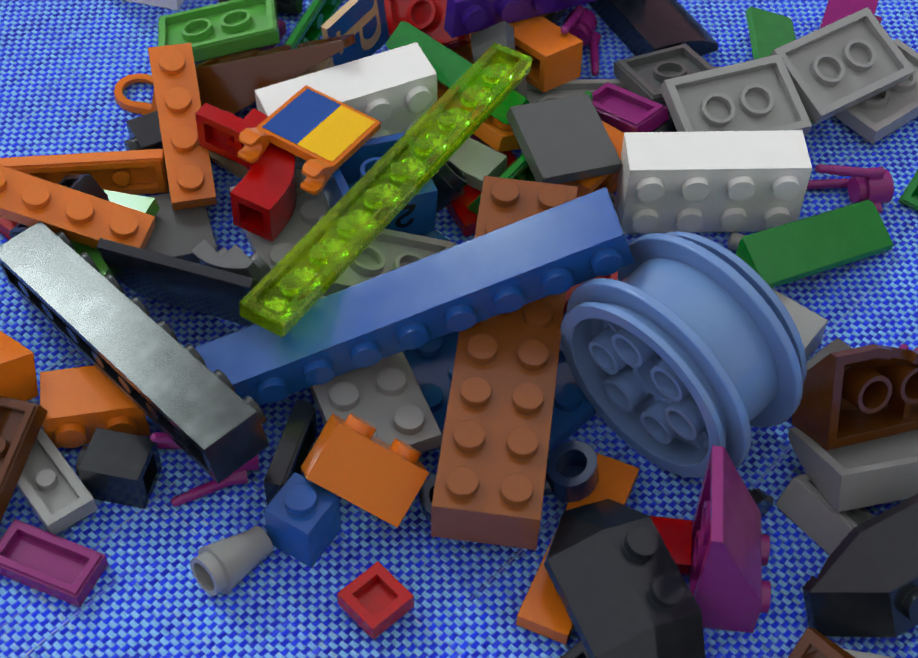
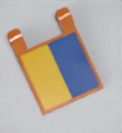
[238,85,381,195]

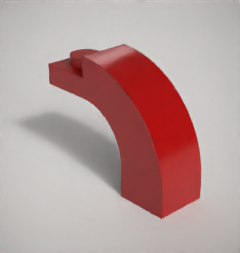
[195,103,297,242]

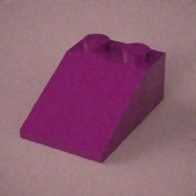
[689,445,771,633]

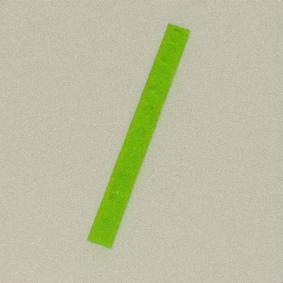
[239,42,533,338]

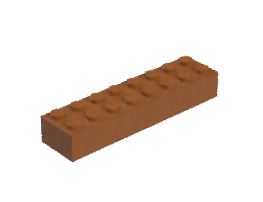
[431,176,578,550]

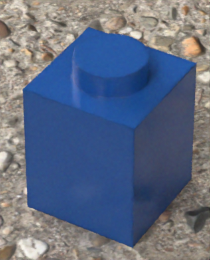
[264,472,341,567]

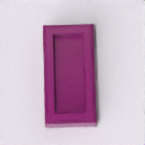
[592,82,669,133]
[0,519,108,607]

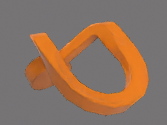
[114,73,157,115]

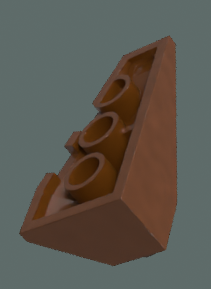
[195,34,355,115]
[792,344,918,450]

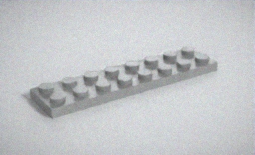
[229,168,442,453]

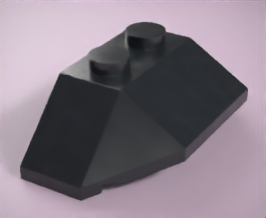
[802,494,918,637]
[544,499,705,658]

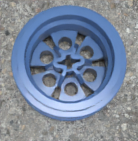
[560,231,807,478]

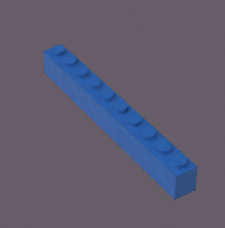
[145,187,635,432]

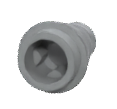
[190,526,273,596]

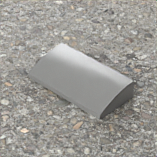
[788,427,918,512]

